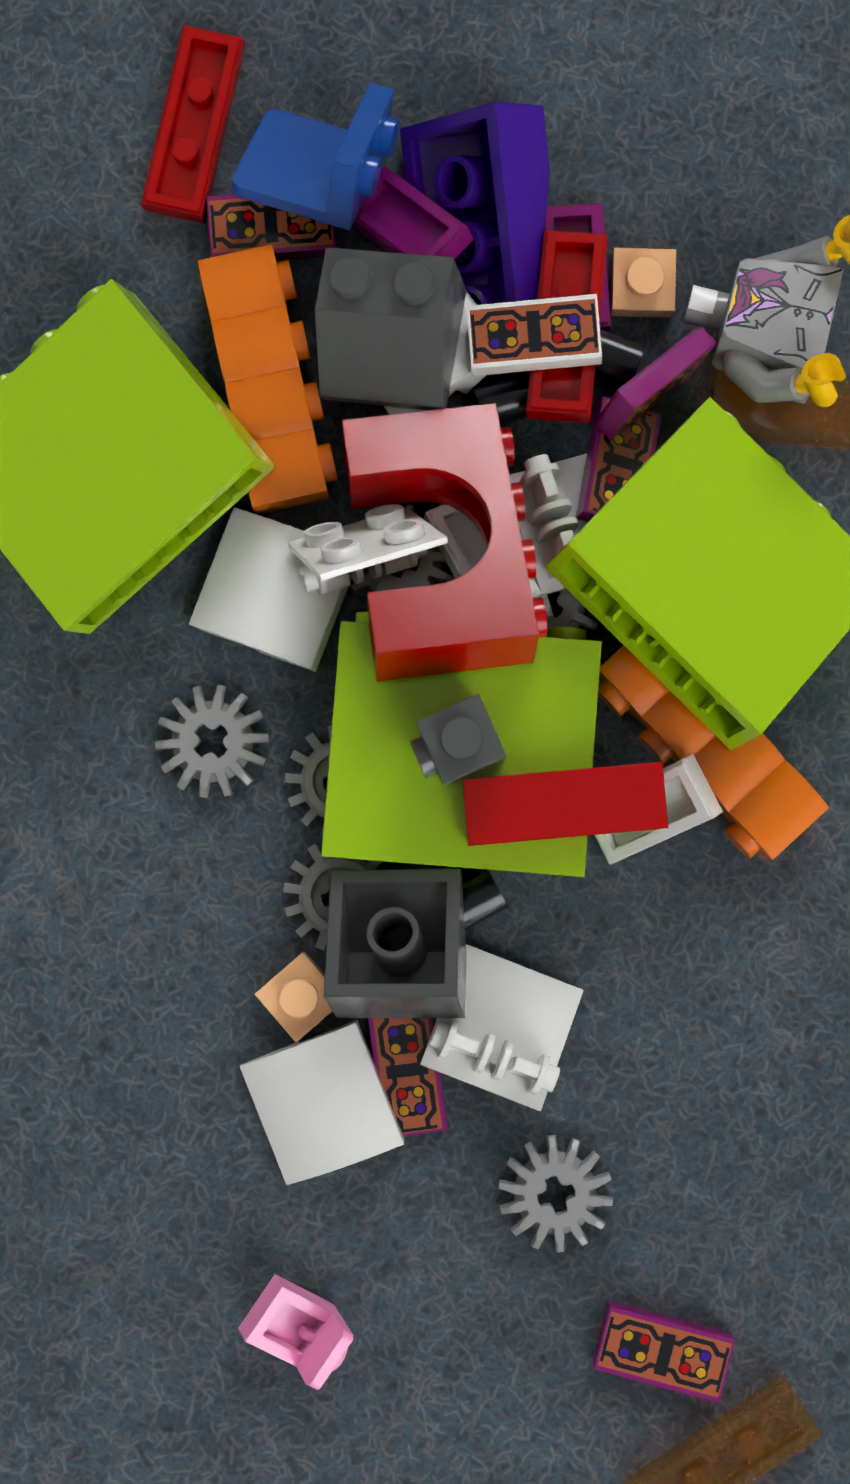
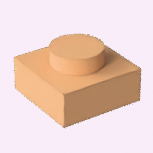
[610,248,676,318]
[255,950,332,1042]

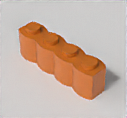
[197,244,338,515]
[598,645,829,860]

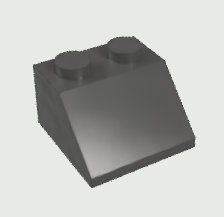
[315,247,467,410]
[324,869,466,1018]

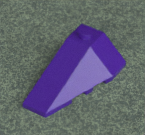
[400,102,550,305]

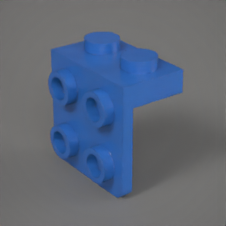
[231,82,400,230]

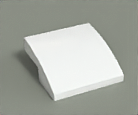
[189,507,352,672]
[240,1020,405,1185]

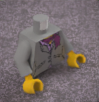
[683,215,850,407]

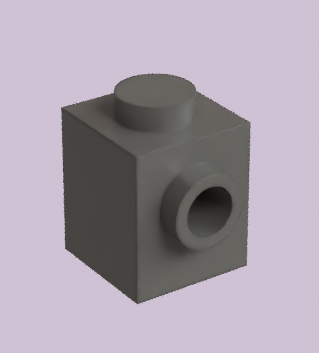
[410,694,507,787]

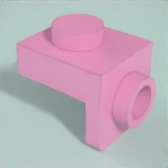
[238,1274,353,1390]

